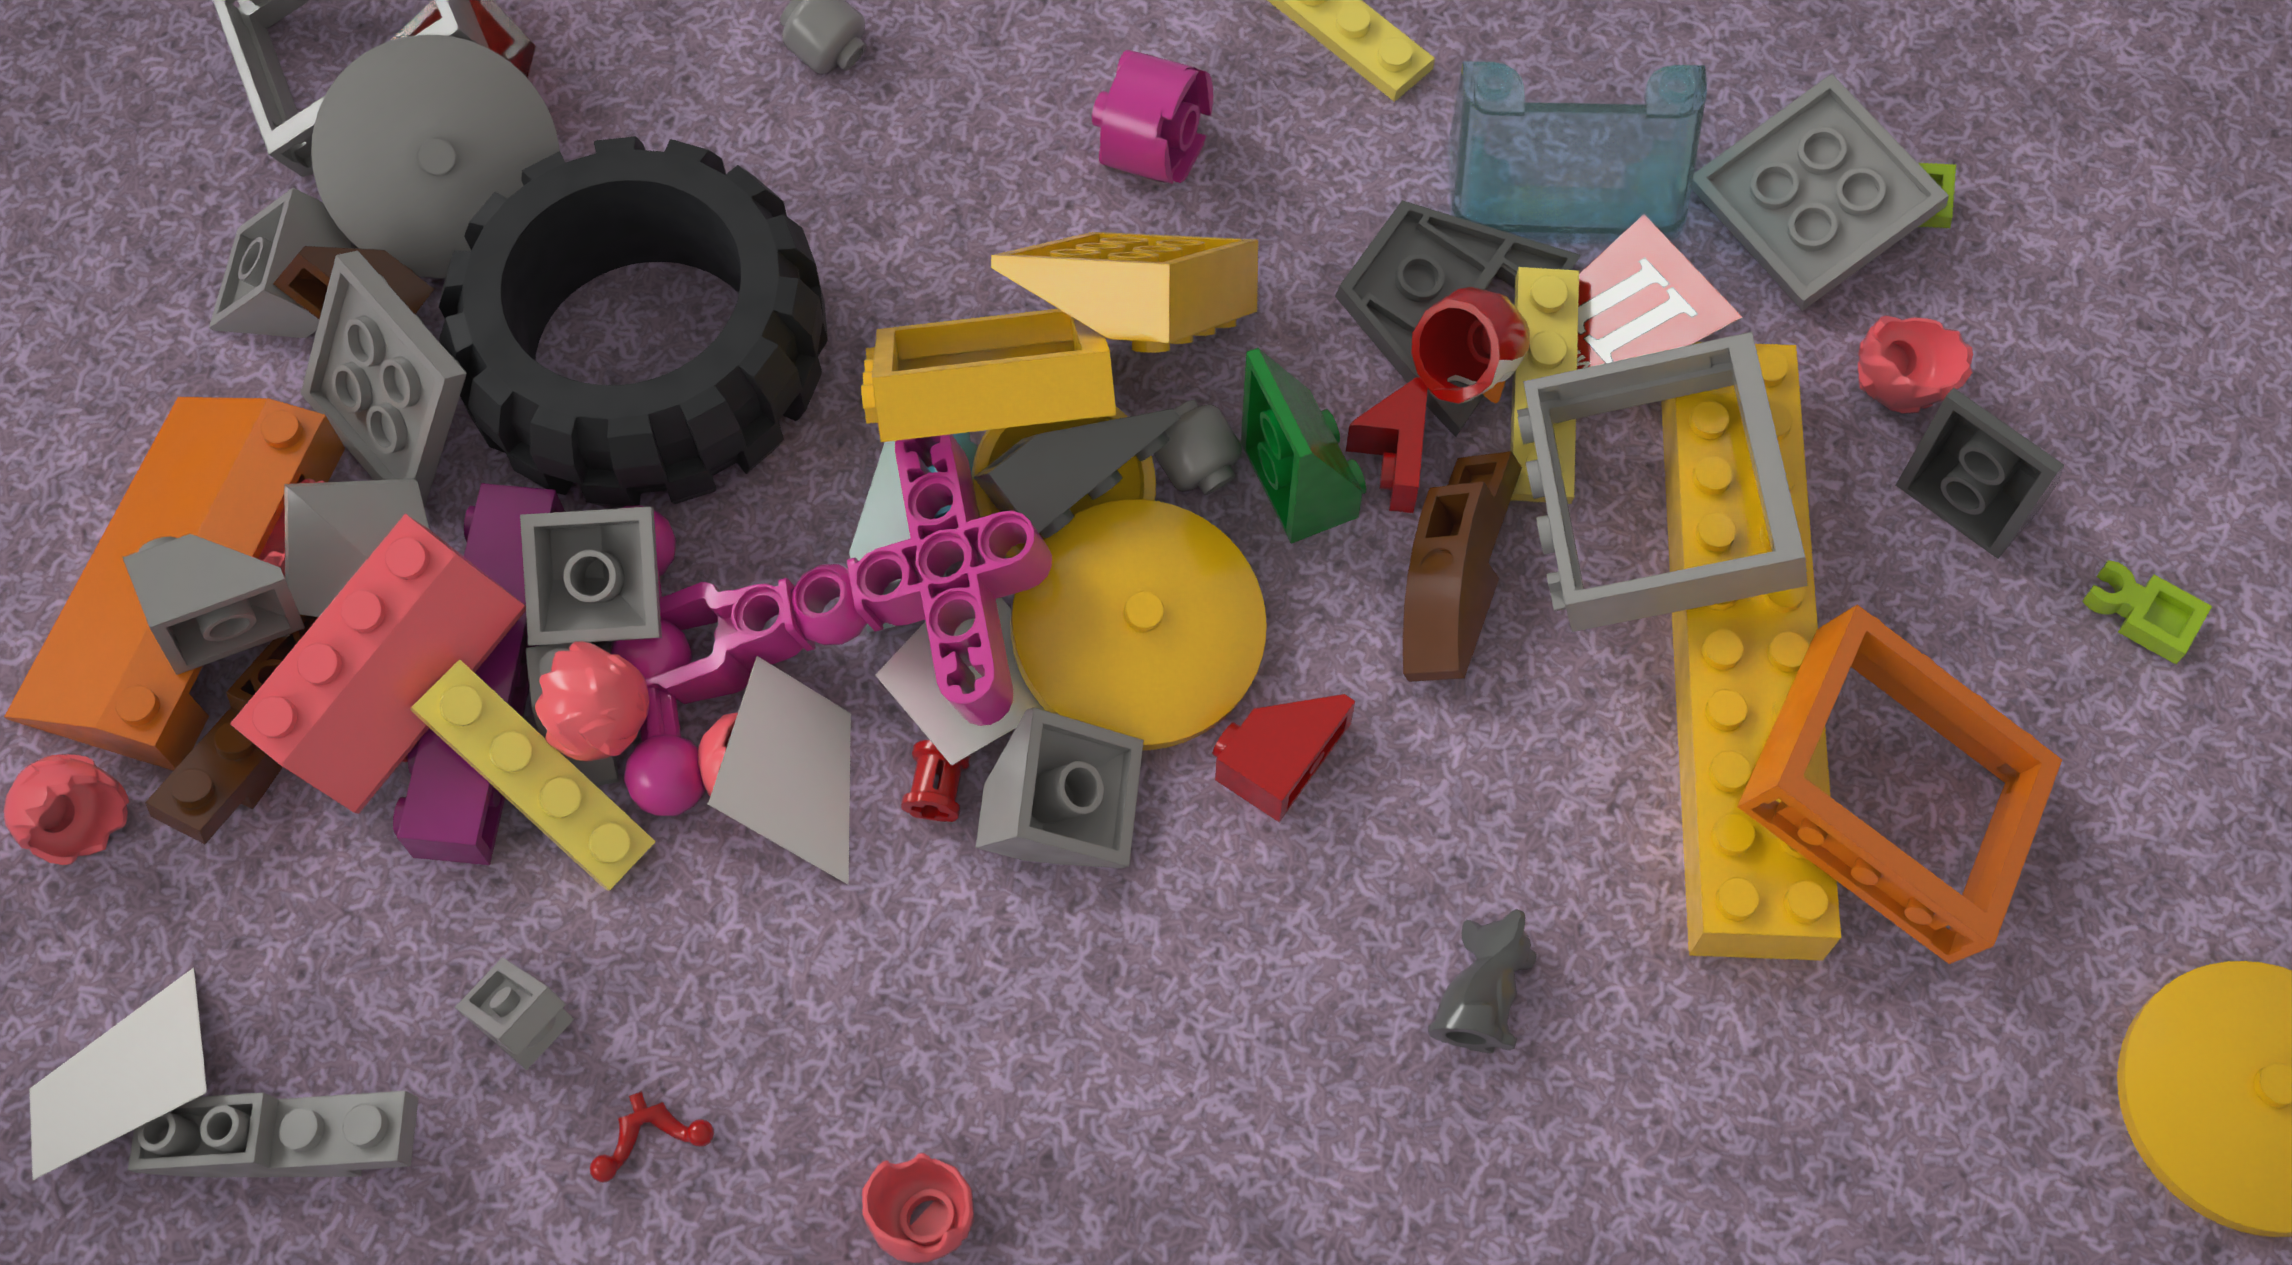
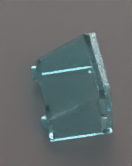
[1448,61,1707,244]

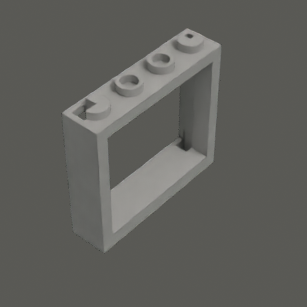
[213,0,489,177]
[1517,332,1807,632]

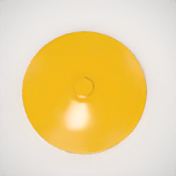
[1010,499,1267,751]
[2117,961,2292,1237]

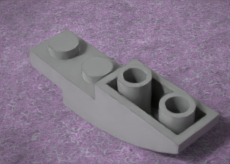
[128,1091,419,1178]

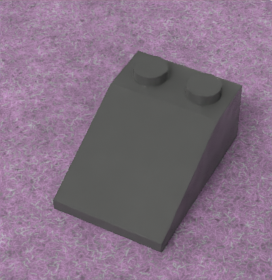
[1895,388,2064,559]

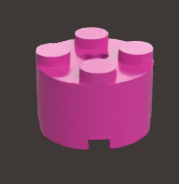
[1092,49,1213,184]

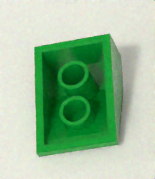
[1241,348,1367,544]

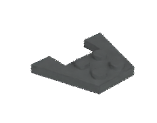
[1335,200,1581,437]

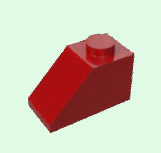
[1212,694,1355,822]

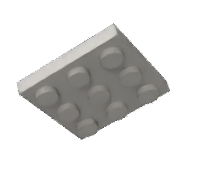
[1690,73,1949,311]
[301,251,467,506]

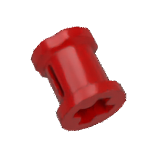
[901,740,971,822]

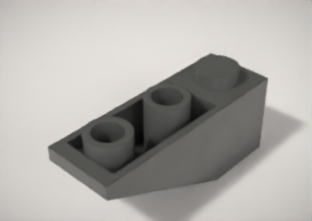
[974,408,1181,539]

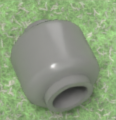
[780,0,867,74]
[1153,400,1242,496]

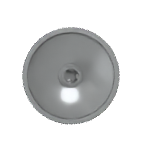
[311,34,560,278]

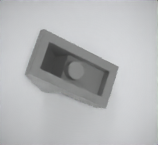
[455,957,574,1070]

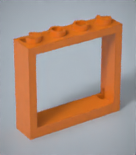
[1737,604,2063,964]

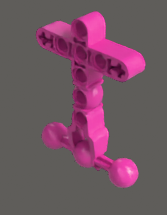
[610,434,1052,816]

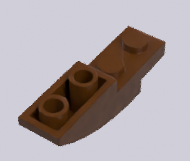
[1402,451,1522,682]
[145,615,319,844]

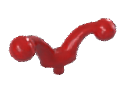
[589,1091,714,1183]

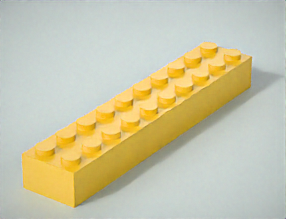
[1661,342,1841,961]

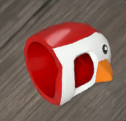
[1411,287,1530,404]

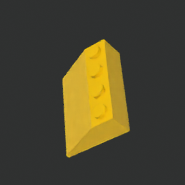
[991,232,1258,353]

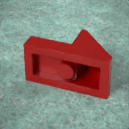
[1345,377,1428,513]

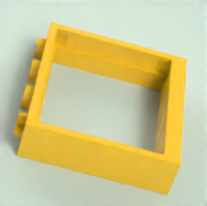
[861,309,1117,442]

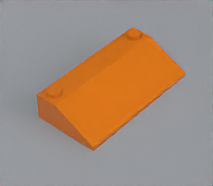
[4,397,345,771]

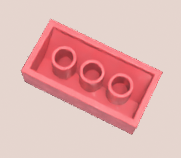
[230,514,526,814]

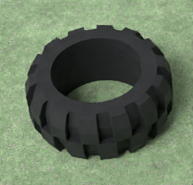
[438,136,828,507]

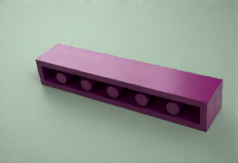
[393,483,565,865]

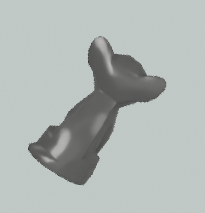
[1428,909,1537,1054]

